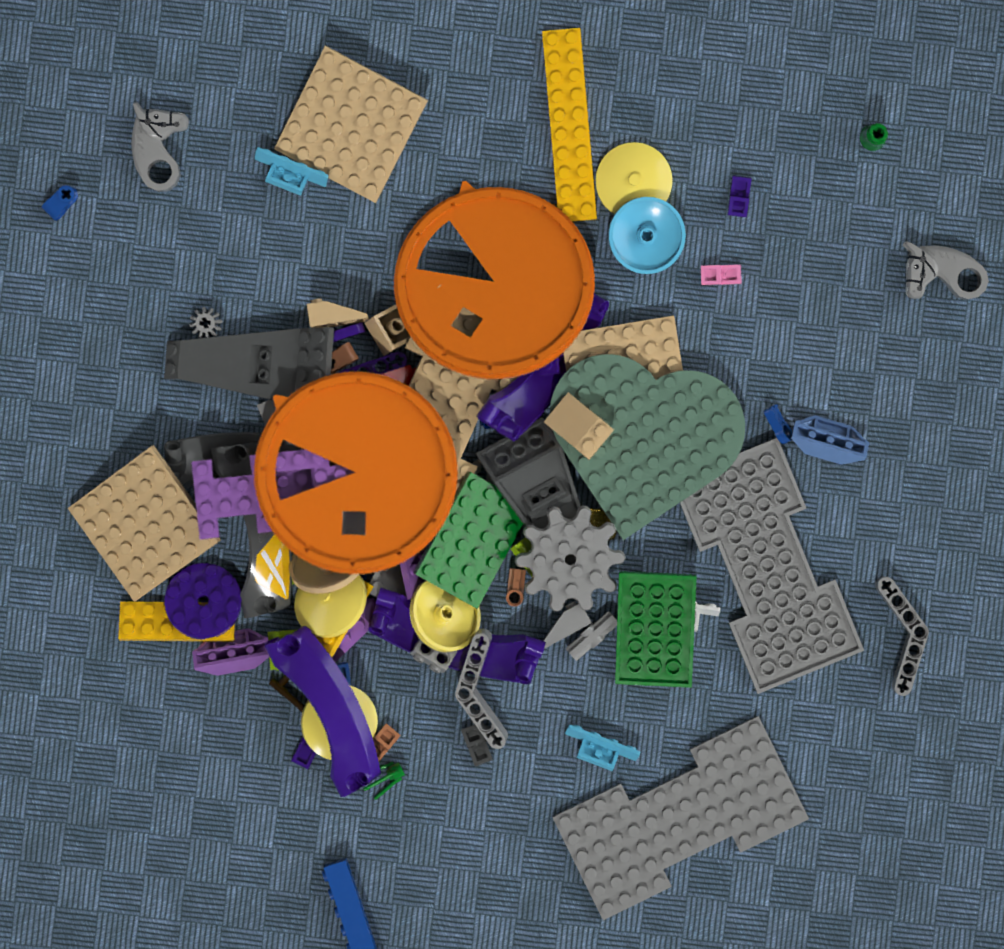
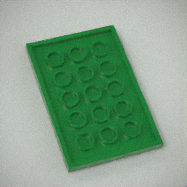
[413,471,523,609]
[615,571,697,688]

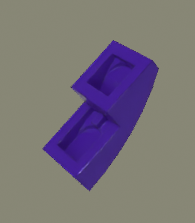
[728,175,752,218]

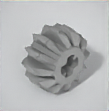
[189,307,223,338]

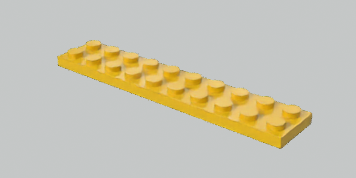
[542,28,597,222]

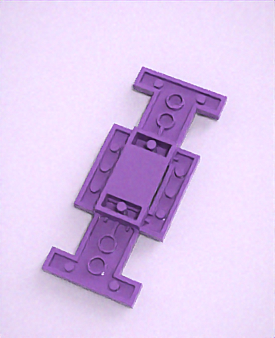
[192,450,355,540]

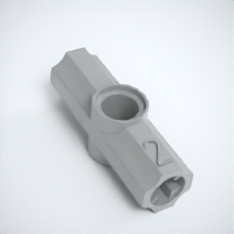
[565,611,617,661]

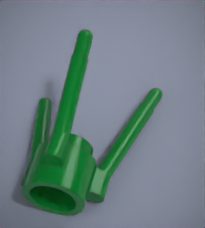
[363,761,405,800]

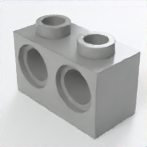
[410,638,457,673]

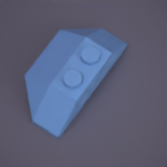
[791,415,869,465]

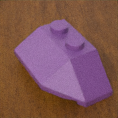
[332,598,376,662]
[192,628,270,676]

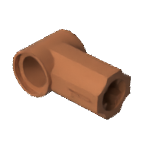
[506,568,526,606]

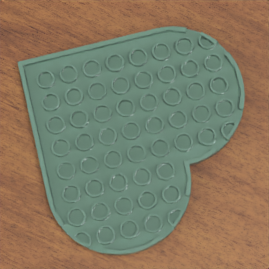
[550,354,745,540]

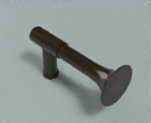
[269,675,305,713]

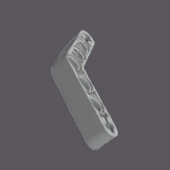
[875,576,929,696]
[455,628,508,749]

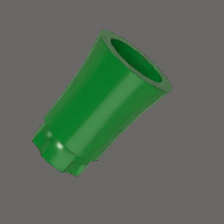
[860,123,888,151]

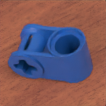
[41,185,78,221]

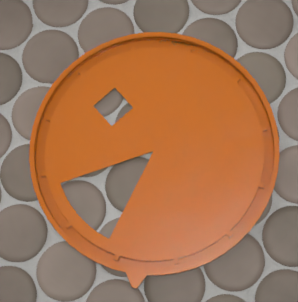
[394,181,595,379]
[254,372,458,574]

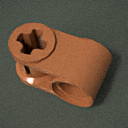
[331,342,359,374]

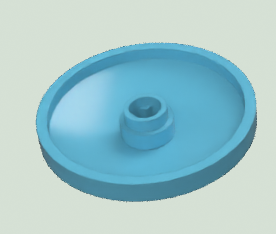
[608,197,686,274]

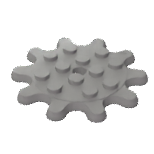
[515,506,626,611]

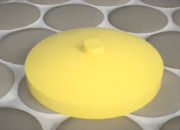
[595,142,672,214]
[294,574,367,638]
[410,580,481,652]
[301,685,378,760]

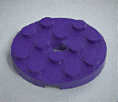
[165,563,242,640]

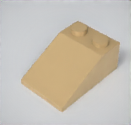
[307,299,369,328]
[364,304,410,356]
[544,392,614,460]

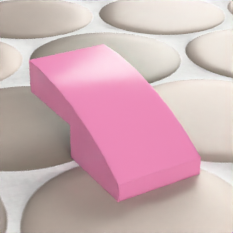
[701,265,742,285]

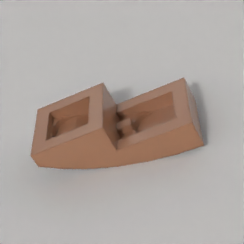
[373,723,401,761]

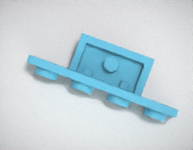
[255,147,329,196]
[565,725,640,771]

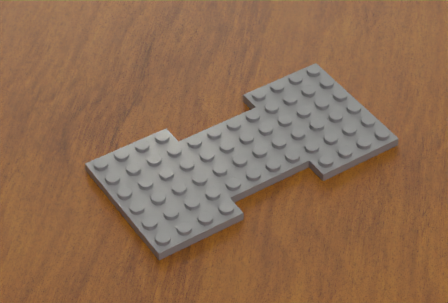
[680,438,864,694]
[552,716,809,920]

